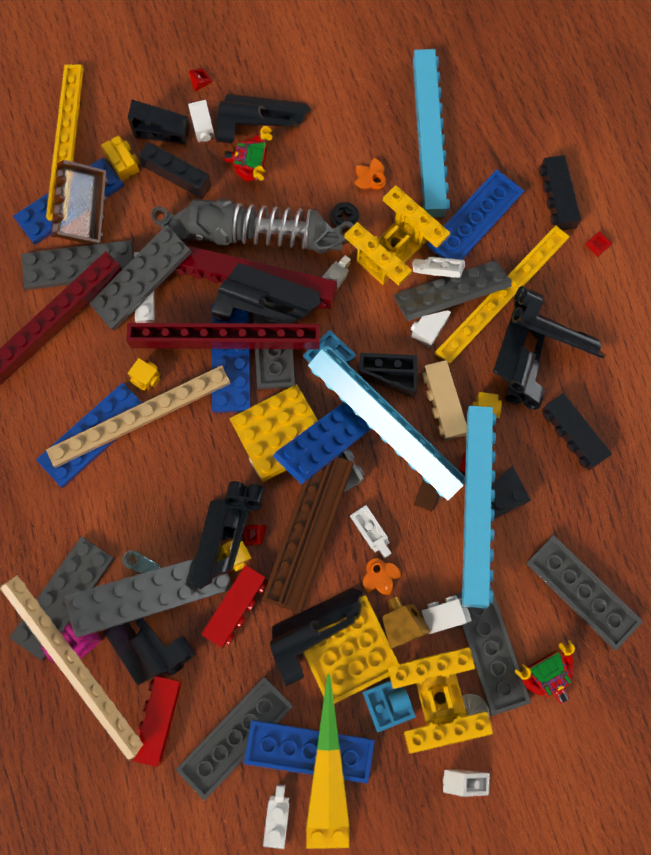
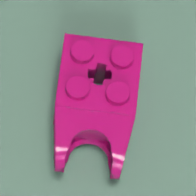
[41,622,103,664]

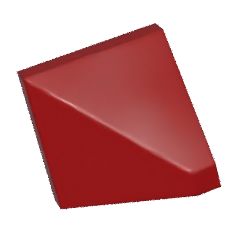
[189,68,212,91]
[243,524,266,546]

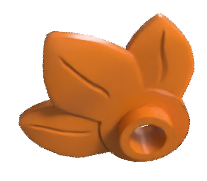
[354,158,386,190]
[363,558,401,595]

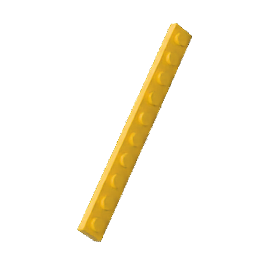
[46,64,84,221]
[435,225,570,366]

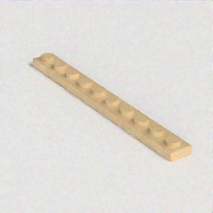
[46,365,231,468]
[0,575,143,760]

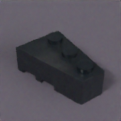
[127,99,190,145]
[358,353,417,398]
[491,465,531,519]

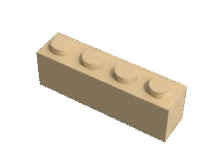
[421,360,467,442]

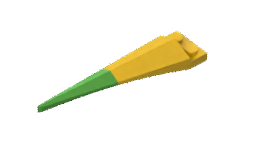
[306,674,349,849]

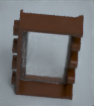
[51,160,108,245]

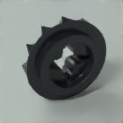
[330,202,359,231]

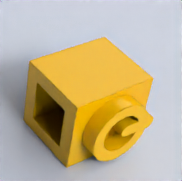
[128,358,160,391]
[472,392,502,418]
[218,540,251,572]

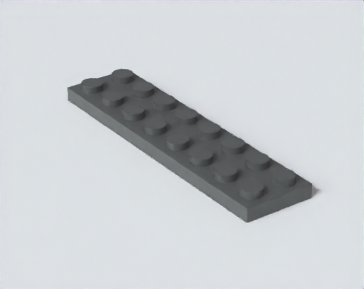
[63,558,232,639]

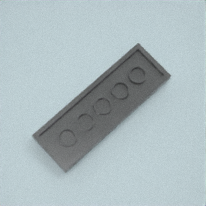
[89,225,192,331]
[22,240,134,290]
[393,260,512,321]
[253,298,295,390]
[525,535,643,650]
[9,536,115,660]
[452,584,531,716]
[176,677,293,801]

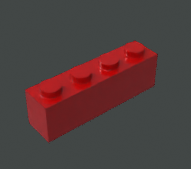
[201,565,267,648]
[133,676,182,767]

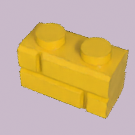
[101,136,140,181]

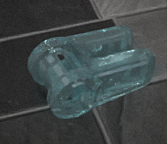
[122,550,161,574]

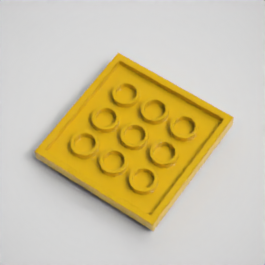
[229,384,318,482]
[303,595,399,704]

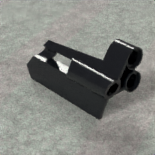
[216,94,311,144]
[211,263,321,323]
[512,286,606,359]
[493,309,545,410]
[190,481,265,589]
[270,588,363,686]
[103,618,196,686]

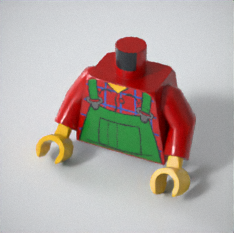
[224,126,272,182]
[515,640,575,704]

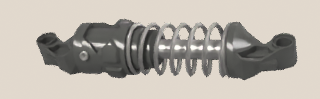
[151,198,354,254]

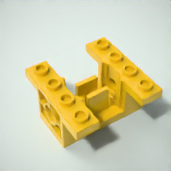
[344,185,450,286]
[388,647,493,754]

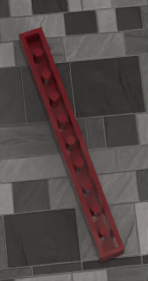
[174,246,337,309]
[0,251,122,385]
[126,323,320,349]

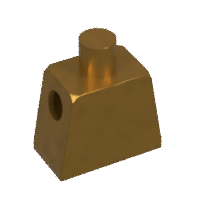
[383,596,431,649]

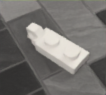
[322,255,351,289]
[412,257,465,278]
[350,505,391,559]
[263,784,290,849]

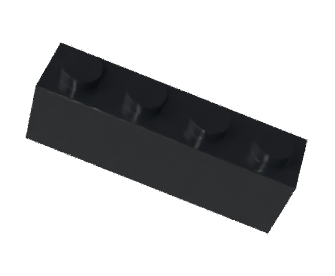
[138,142,211,199]
[539,155,581,230]
[541,393,612,471]

